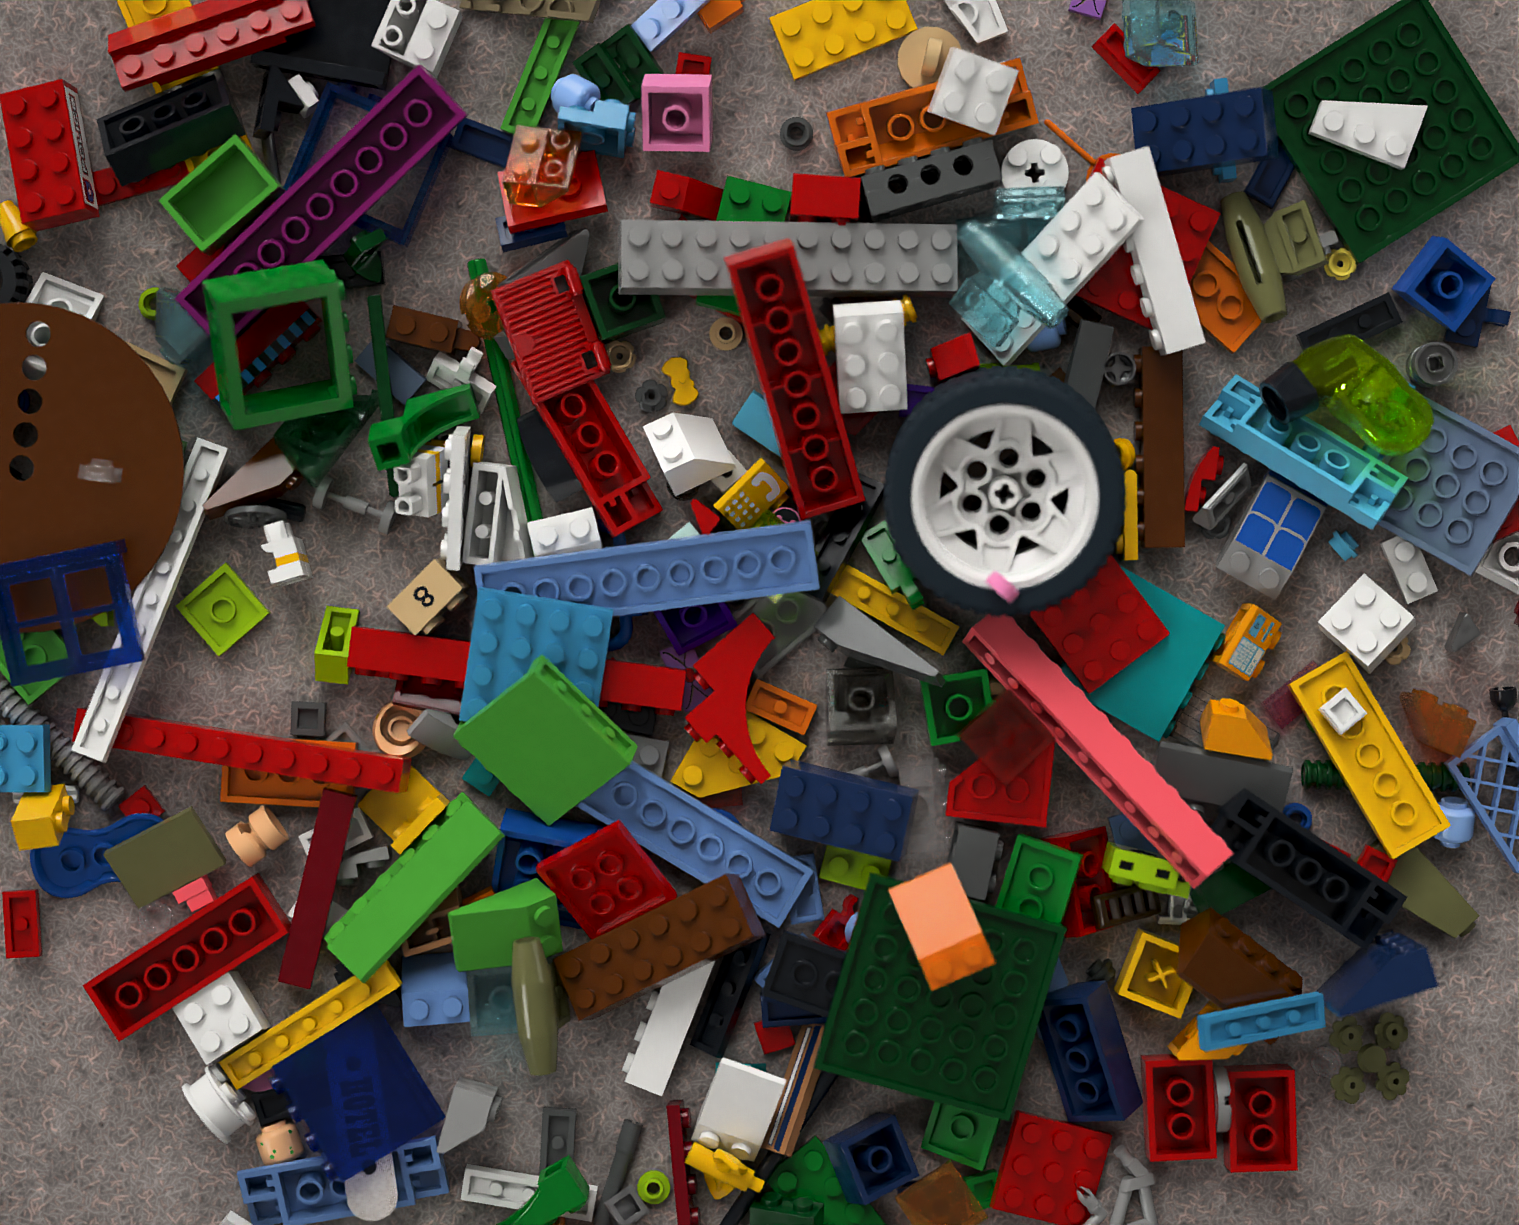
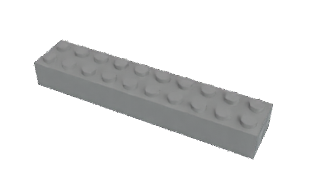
[618,220,958,298]

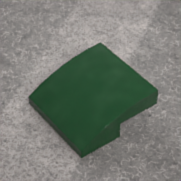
[572,24,665,106]

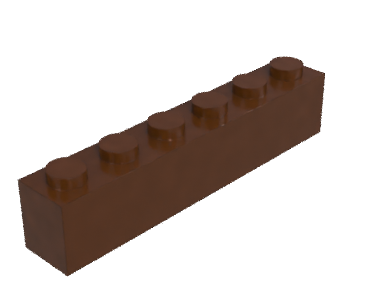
[1133,346,1185,548]

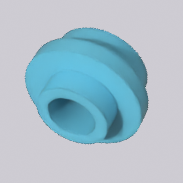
[1328,530,1359,561]

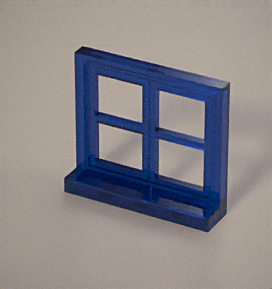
[0,539,145,687]

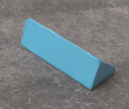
[732,390,781,457]

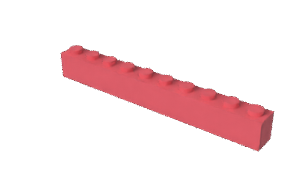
[962,614,1233,889]

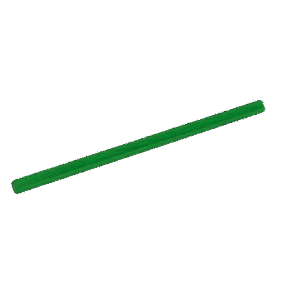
[467,258,543,557]

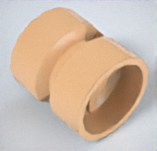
[225,805,289,867]

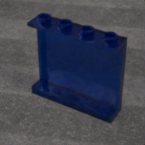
[268,1003,446,1185]

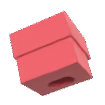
[172,874,218,912]

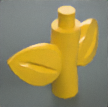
[684,1141,765,1200]

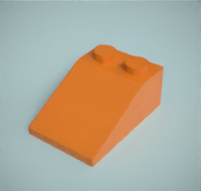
[888,862,995,990]

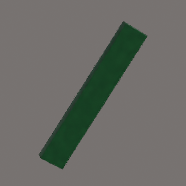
[367,294,399,497]

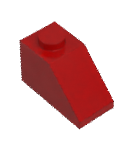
[650,170,723,221]
[925,332,980,385]

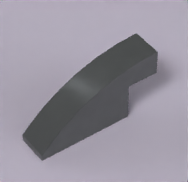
[493,228,590,360]

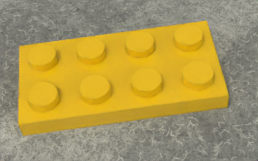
[769,0,918,81]

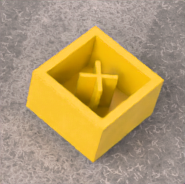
[1114,928,1193,1019]

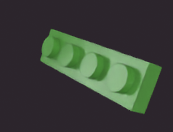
[500,18,581,143]

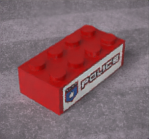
[0,79,100,232]

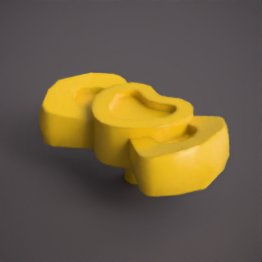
[661,357,699,406]

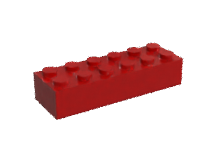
[82,873,291,1042]

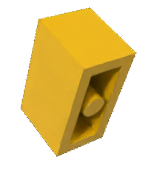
[11,784,75,851]

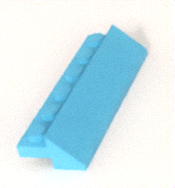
[1199,374,1408,530]

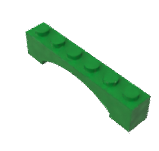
[496,1155,590,1225]

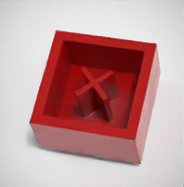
[790,173,861,226]

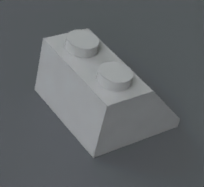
[436,1077,502,1154]

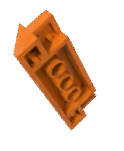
[826,58,1039,177]

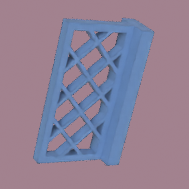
[1444,717,1519,874]

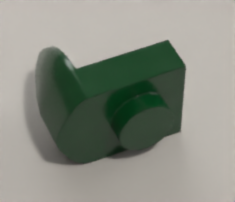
[343,228,388,283]

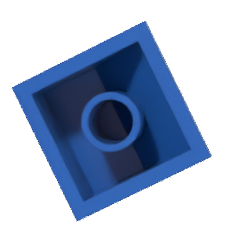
[1392,236,1496,332]

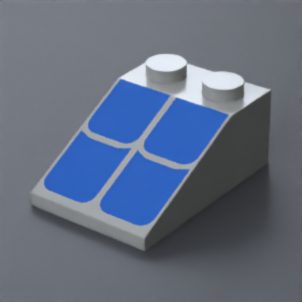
[1216,474,1326,600]

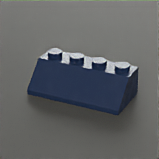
[1038,981,1143,1122]

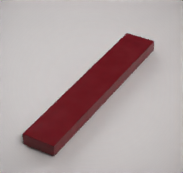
[277,787,358,989]

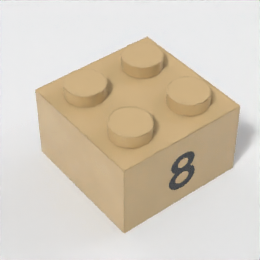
[387,558,471,635]

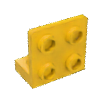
[358,765,450,854]

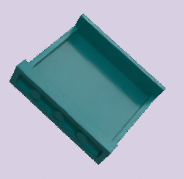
[1060,566,1226,742]

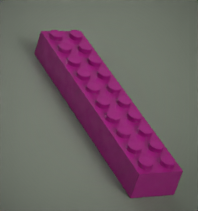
[175,64,468,337]

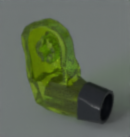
[1259,333,1434,456]

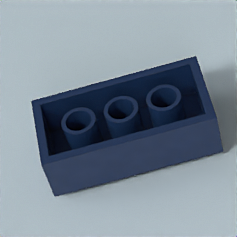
[1131,87,1279,177]
[769,759,919,862]

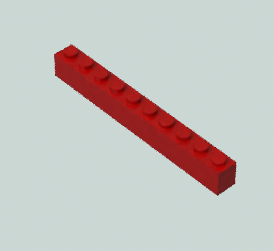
[347,626,687,716]
[72,708,412,793]

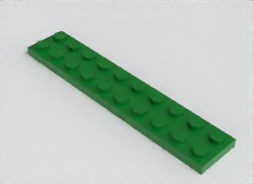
[920,833,1084,1171]

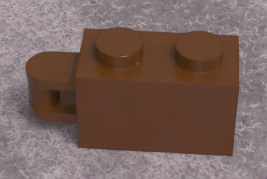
[386,305,481,356]

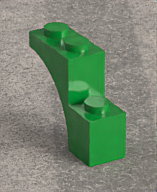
[368,383,480,471]

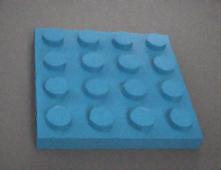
[459,587,614,721]

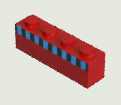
[194,300,323,410]

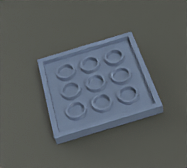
[1377,395,1519,577]

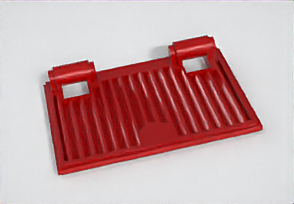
[490,260,612,405]

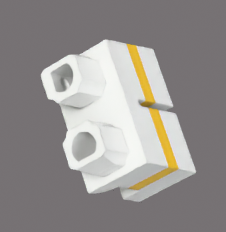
[394,444,449,518]
[261,520,313,587]

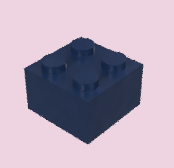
[823,1112,920,1205]

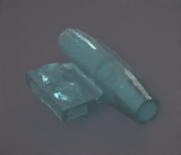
[955,186,1065,252]
[949,219,1069,347]

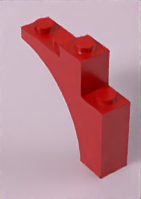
[684,613,775,785]

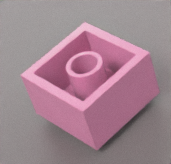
[641,74,713,152]

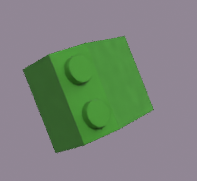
[448,878,563,972]

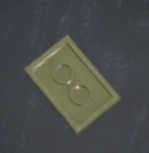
[103,806,226,909]

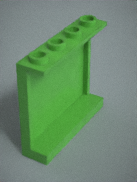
[453,655,638,826]

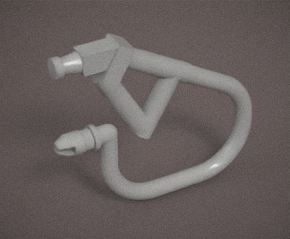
[1076,1144,1158,1225]

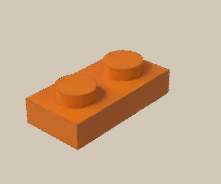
[746,678,818,735]

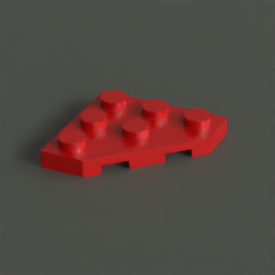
[945,723,1055,828]

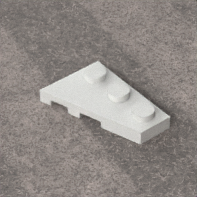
[1308,100,1428,170]

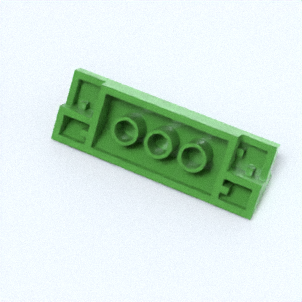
[323,792,505,983]

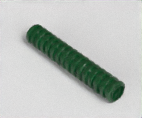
[1301,760,1470,792]

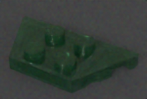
[274,390,379,488]

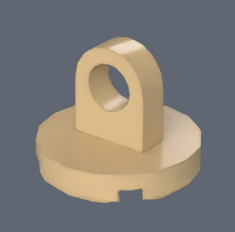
[897,27,962,88]

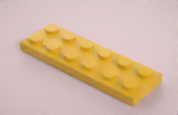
[1287,651,1451,860]

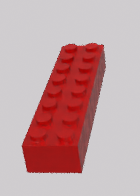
[723,238,866,520]

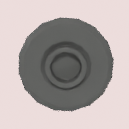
[224,505,287,529]

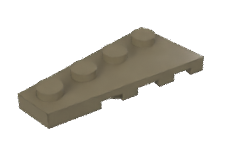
[459,0,602,23]

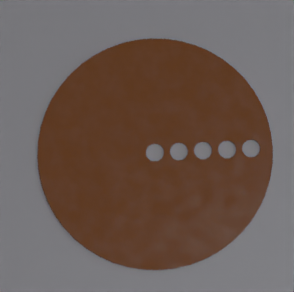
[0,302,185,633]

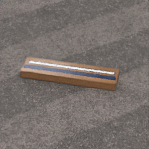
[761,1024,825,1157]

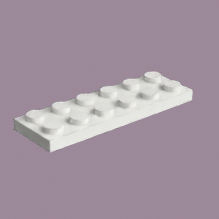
[961,172,1145,366]

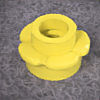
[1324,247,1357,281]

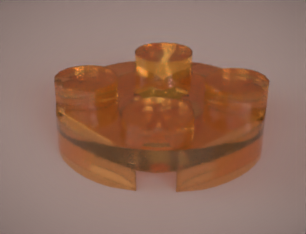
[459,272,508,340]

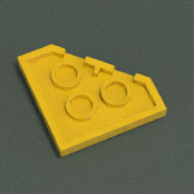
[670,710,807,798]

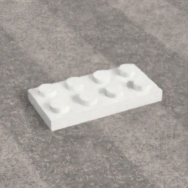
[440,426,471,571]

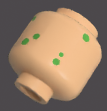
[256,1119,304,1166]

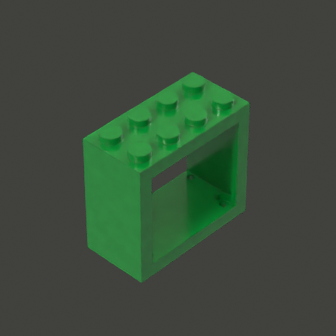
[202,259,357,430]

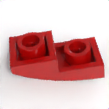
[1184,446,1224,513]

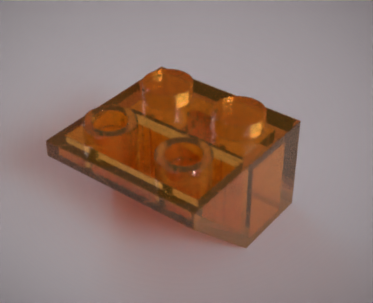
[502,125,583,207]
[1399,688,1477,758]

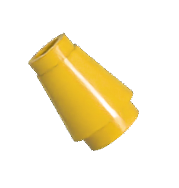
[0,200,38,252]

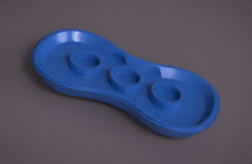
[30,813,164,898]

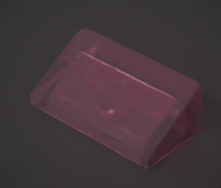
[1260,660,1319,729]

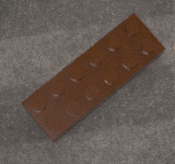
[553,874,766,1021]

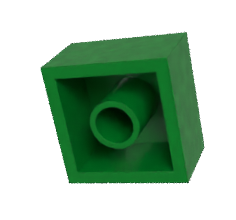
[919,668,998,746]

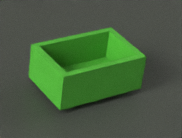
[158,134,286,256]

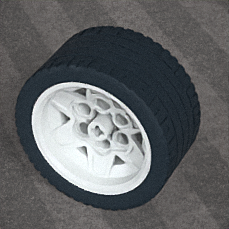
[884,366,1126,617]

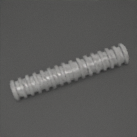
[0,680,125,811]

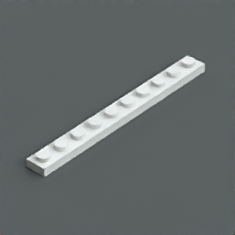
[71,437,231,763]

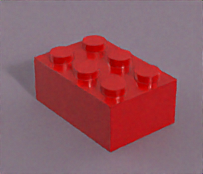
[1140,1054,1217,1162]
[1223,1064,1298,1173]

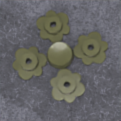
[1329,1012,1409,1104]

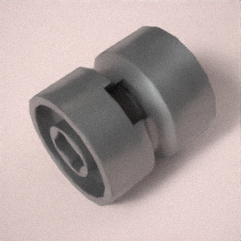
[1406,342,1458,388]

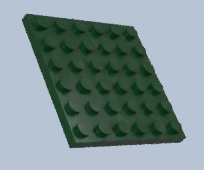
[1263,0,1519,265]
[813,872,1067,1121]

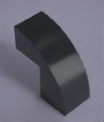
[517,408,583,503]

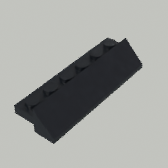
[1210,788,1407,950]

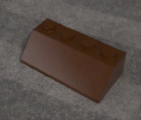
[1177,907,1303,1045]

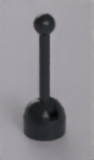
[1489,686,1517,767]

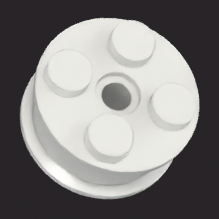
[182,1064,256,1144]

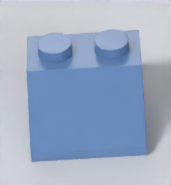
[401,952,474,1027]

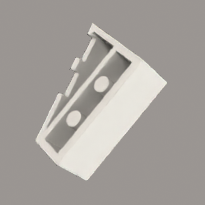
[462,461,534,565]

